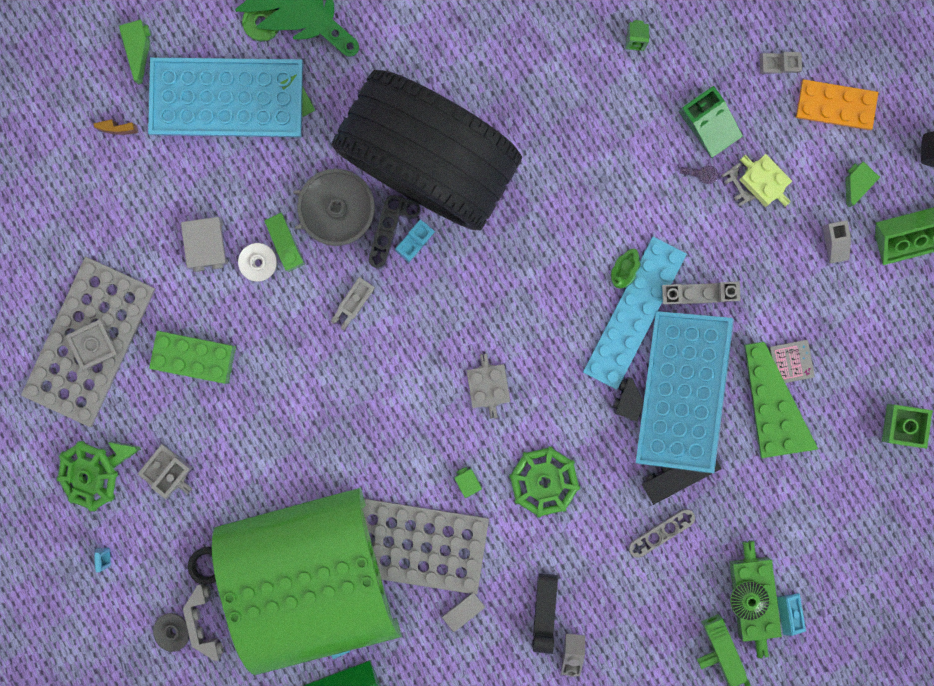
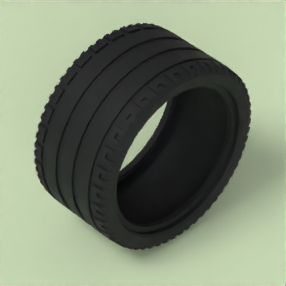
[331,70,522,231]

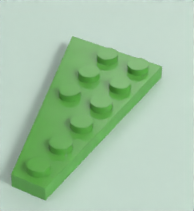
[744,342,818,458]

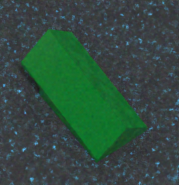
[303,660,381,686]

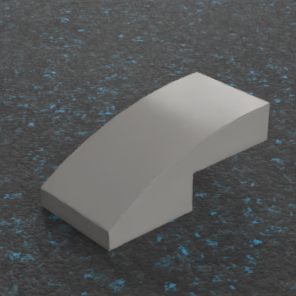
[760,52,802,74]
[441,592,485,632]

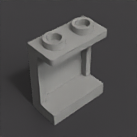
[181,217,228,272]

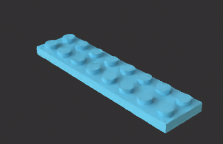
[583,237,687,390]

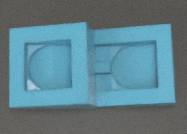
[395,219,435,263]

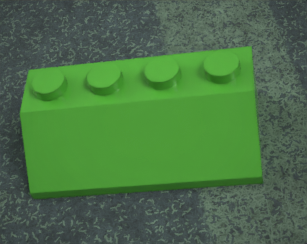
[875,207,934,265]

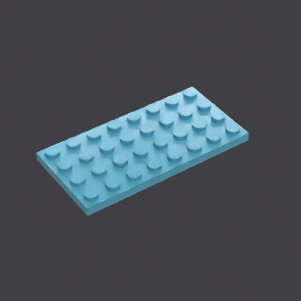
[148,58,303,137]
[636,311,734,474]

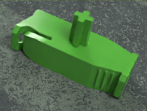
[697,614,751,686]

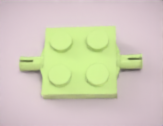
[739,154,792,207]

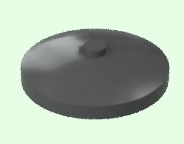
[297,169,375,246]

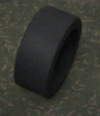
[187,546,216,585]

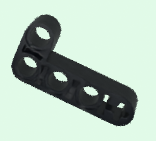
[369,195,421,269]
[532,573,558,654]

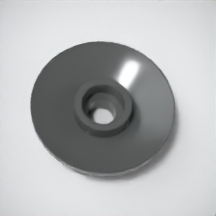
[153,613,189,652]

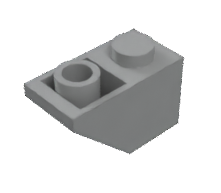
[822,220,851,264]
[561,634,585,677]

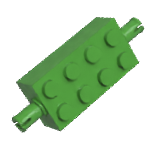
[729,540,782,658]

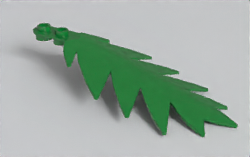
[235,0,359,57]

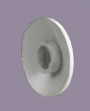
[238,243,277,282]

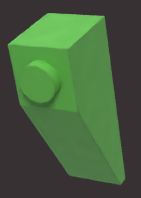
[119,20,151,85]
[264,212,306,272]

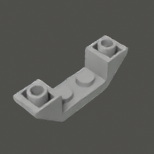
[662,281,741,304]
[183,584,224,661]

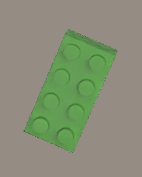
[149,331,236,384]

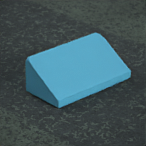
[777,593,806,636]

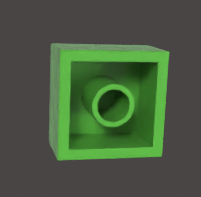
[882,404,933,449]

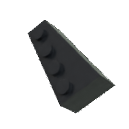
[642,452,723,505]

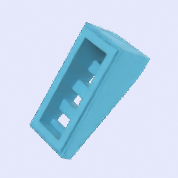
[94,548,111,573]

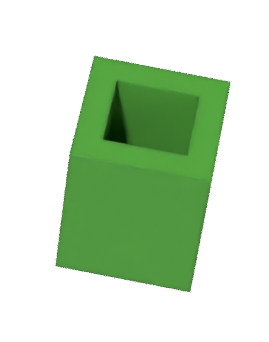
[454,467,482,498]

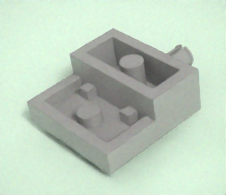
[138,444,193,499]

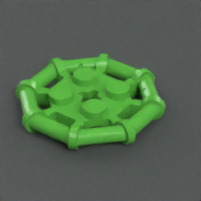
[56,441,118,512]
[509,446,580,518]

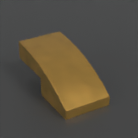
[93,119,138,135]

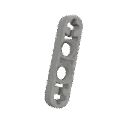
[628,509,695,558]

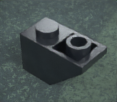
[612,377,644,421]

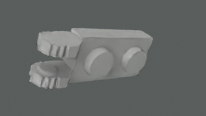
[331,277,375,331]

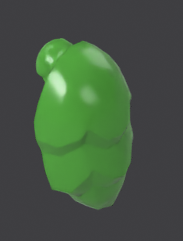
[611,249,641,288]

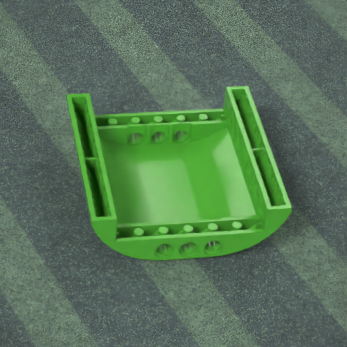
[212,487,402,675]

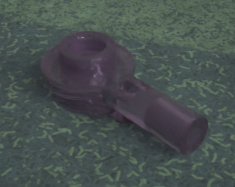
[679,165,718,184]

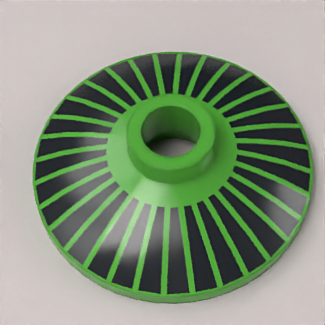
[730,581,770,620]

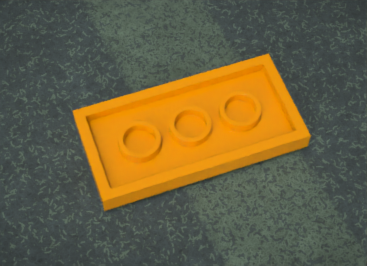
[796,79,879,131]

